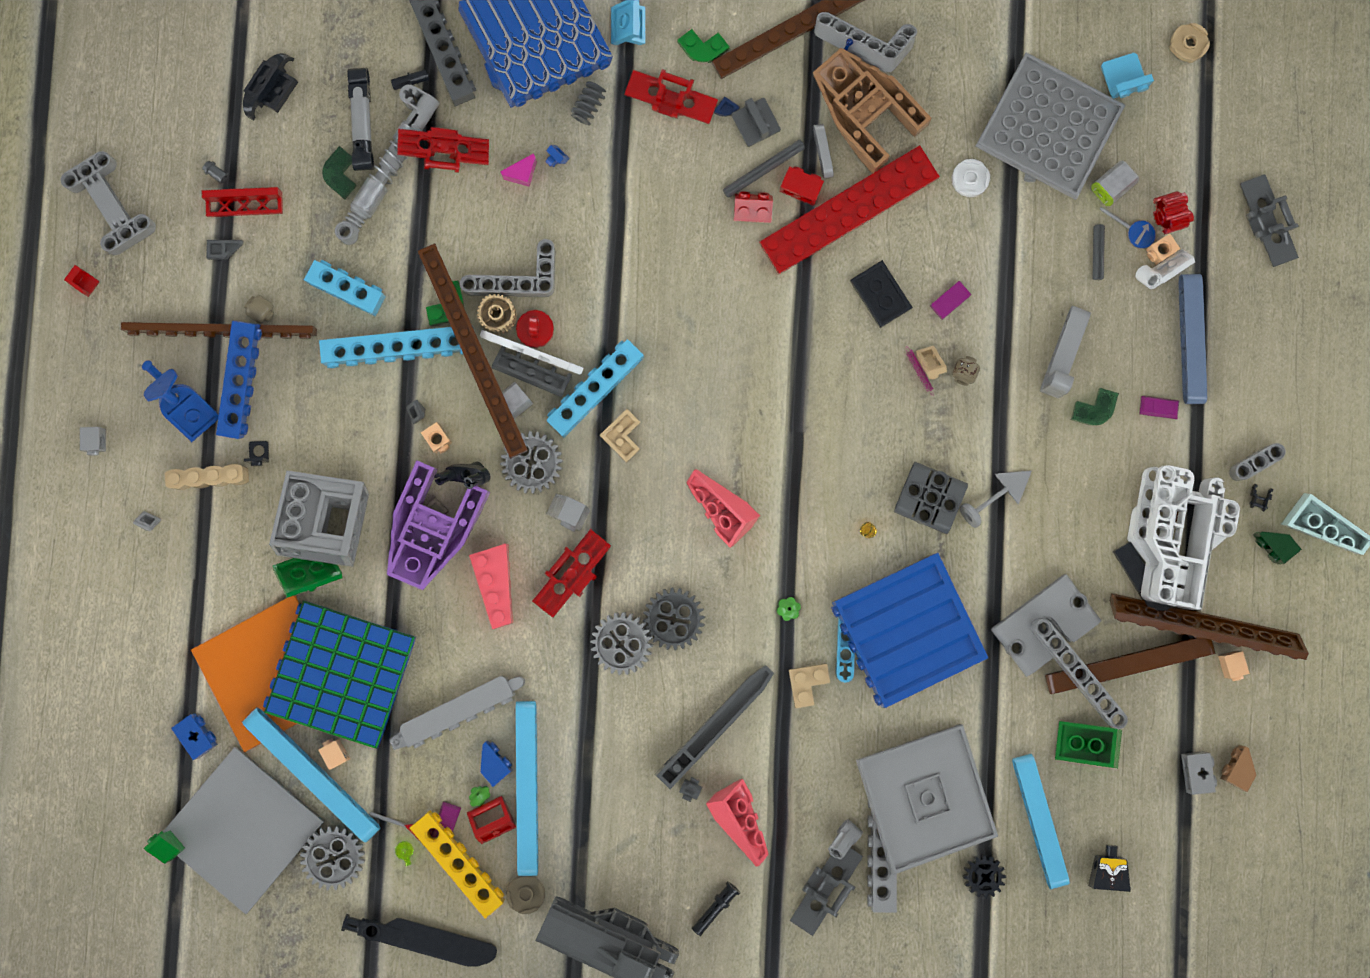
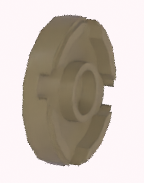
[506,876,545,914]

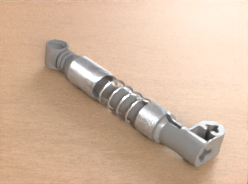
[335,85,440,245]

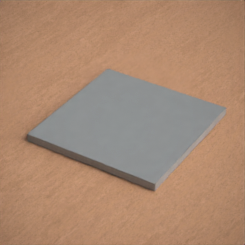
[856,724,998,875]
[163,747,325,914]

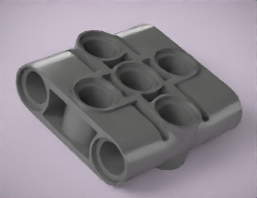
[894,462,968,534]

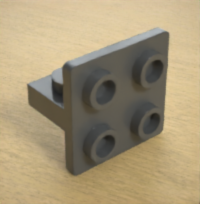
[731,98,781,147]

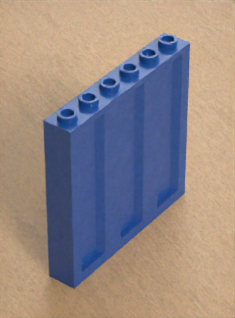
[831,553,988,708]

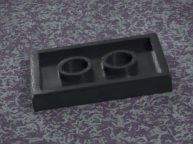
[850,260,913,328]

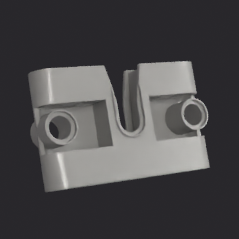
[991,574,1101,677]

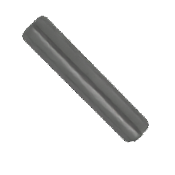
[1093,224,1105,281]

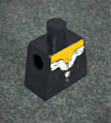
[1088,845,1131,892]

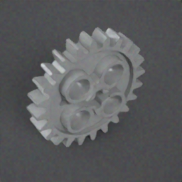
[500,431,563,494]
[590,612,654,675]
[300,825,365,890]

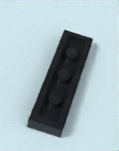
[1113,542,1171,611]

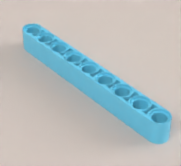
[516,701,538,876]
[242,707,381,843]

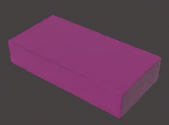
[930,281,972,320]

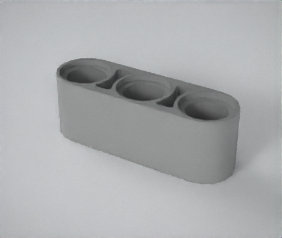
[1229,443,1286,481]

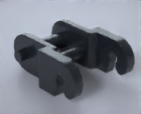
[1249,484,1274,512]

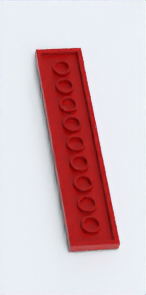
[759,145,940,275]

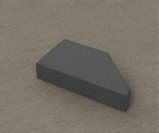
[206,240,244,260]

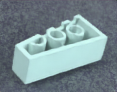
[1281,493,1370,555]

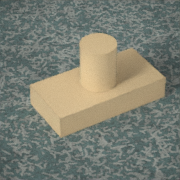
[916,346,947,379]

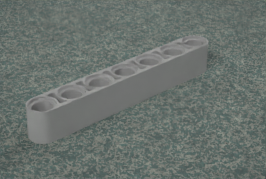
[1031,619,1128,729]

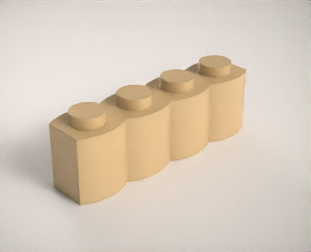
[165,464,249,490]

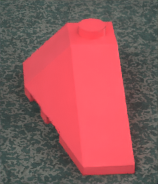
[686,469,760,548]
[706,779,769,867]

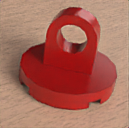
[516,310,554,348]

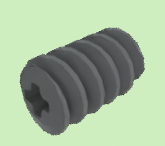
[571,81,606,126]

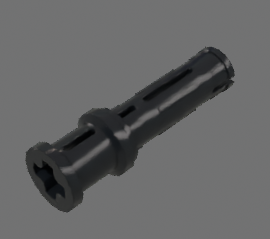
[692,881,741,936]

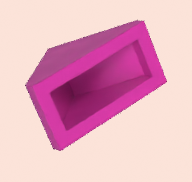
[500,153,537,187]

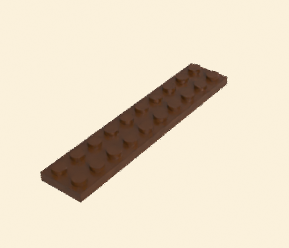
[1109,593,1309,660]

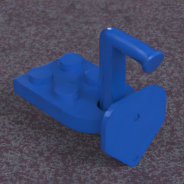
[142,360,219,442]

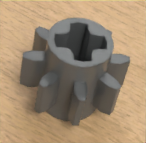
[679,777,702,802]

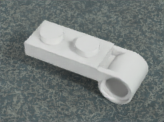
[1136,249,1195,289]

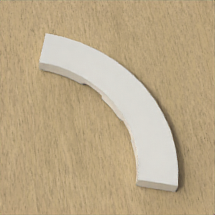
[480,330,583,375]

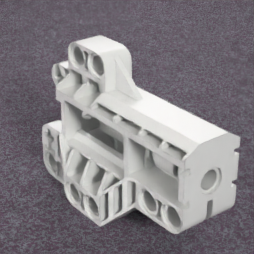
[1127,465,1240,610]

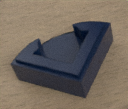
[714,96,740,117]

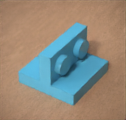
[611,0,645,45]

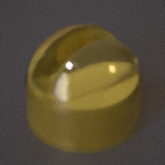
[860,522,877,539]

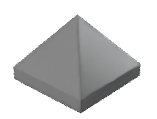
[133,511,161,531]

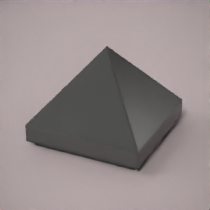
[406,400,426,424]

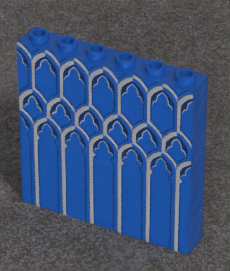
[458,0,613,108]

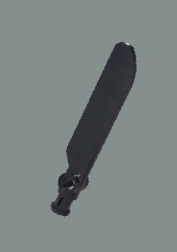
[341,914,497,967]

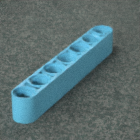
[1012,754,1070,890]

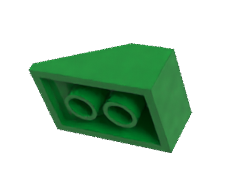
[1055,721,1122,769]

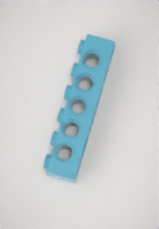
[546,339,644,438]

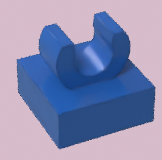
[545,145,570,167]

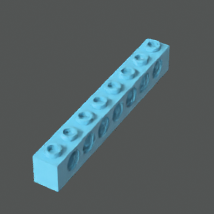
[319,326,475,368]

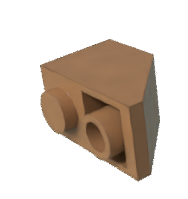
[1220,745,1257,792]

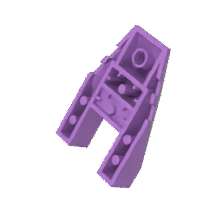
[387,461,490,590]

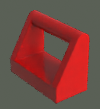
[467,796,517,844]

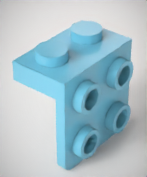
[1101,53,1154,99]

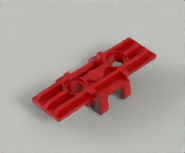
[624,69,718,124]
[397,127,489,173]
[532,529,611,618]

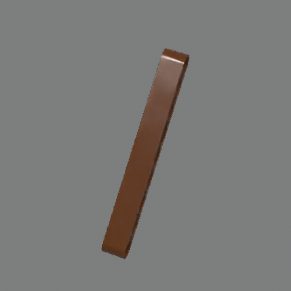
[1045,637,1216,694]

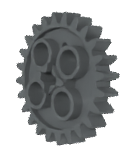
[643,587,706,651]

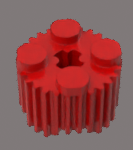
[1153,191,1194,235]

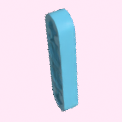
[836,617,855,683]

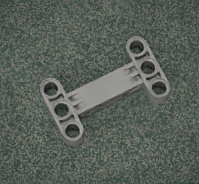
[61,151,156,255]

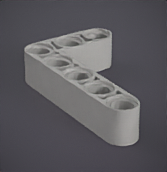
[814,12,917,72]
[460,239,556,297]
[1040,306,1091,398]

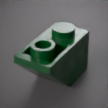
[1253,531,1302,565]

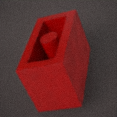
[779,166,824,206]

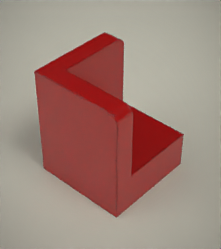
[64,265,99,297]

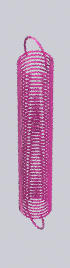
[906,346,934,396]

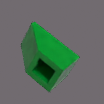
[144,830,185,864]

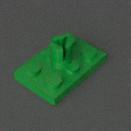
[272,558,343,598]

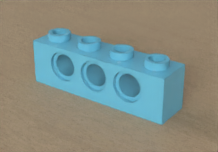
[304,260,386,317]

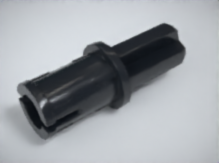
[391,69,429,90]

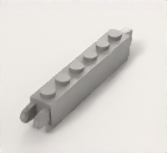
[389,676,525,750]

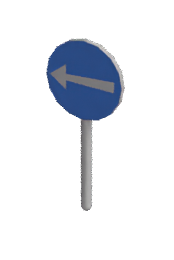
[1100,207,1156,249]

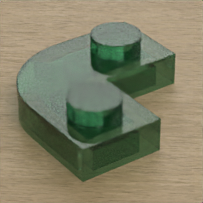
[322,146,357,200]
[1071,388,1119,426]

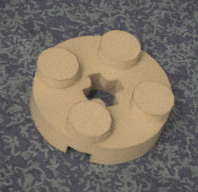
[1170,23,1210,63]

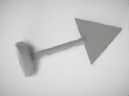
[960,471,1031,528]

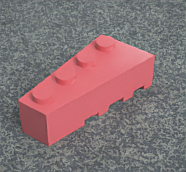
[469,543,513,629]

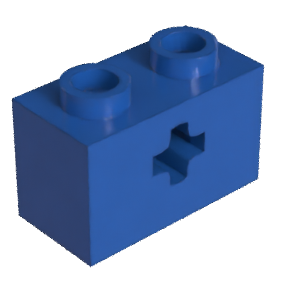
[171,713,218,760]

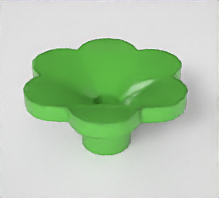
[777,597,801,621]
[469,786,490,807]

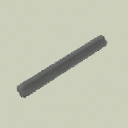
[723,140,805,198]

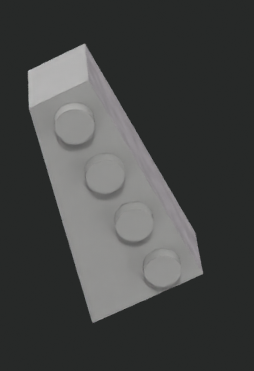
[546,494,590,532]

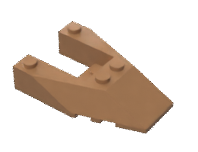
[813,48,932,174]

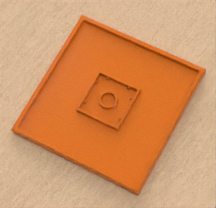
[191,595,299,752]

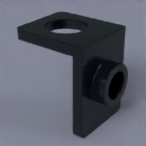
[244,441,269,467]

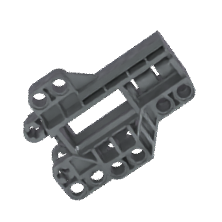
[535,896,679,978]

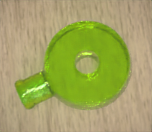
[395,841,413,866]

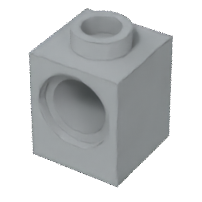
[80,427,106,456]

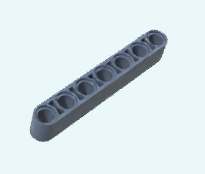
[1178,274,1207,404]

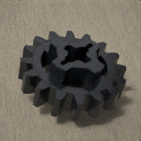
[962,854,1006,899]

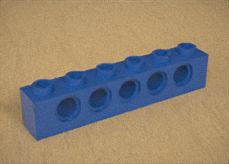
[216,321,262,439]

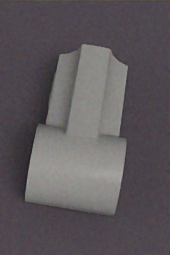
[828,819,863,860]

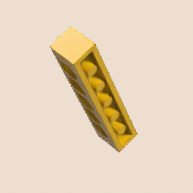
[410,810,505,919]

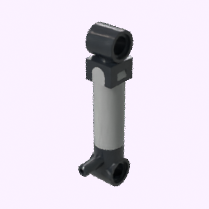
[347,68,374,171]

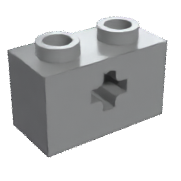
[1181,751,1217,795]

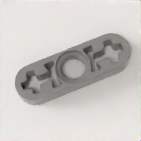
[813,124,834,179]

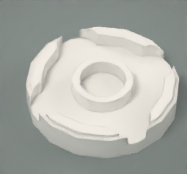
[952,159,990,197]

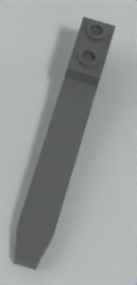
[654,665,774,789]

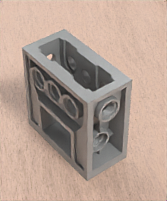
[269,471,369,567]

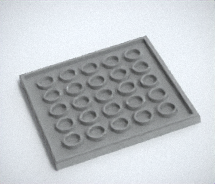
[975,52,1125,200]

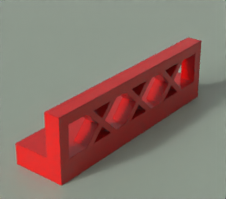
[201,187,283,217]

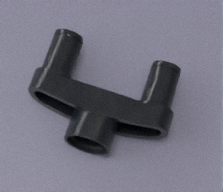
[434,461,491,489]

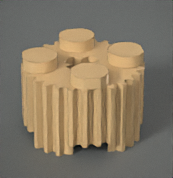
[477,294,517,335]

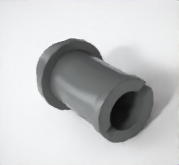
[202,161,228,184]

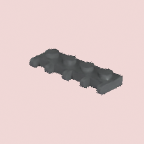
[492,346,573,397]

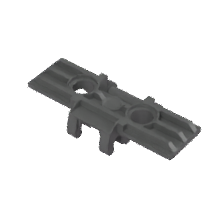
[1240,174,1299,267]
[790,848,863,936]

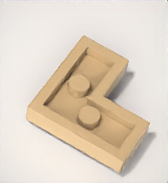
[600,409,640,463]
[789,664,830,708]

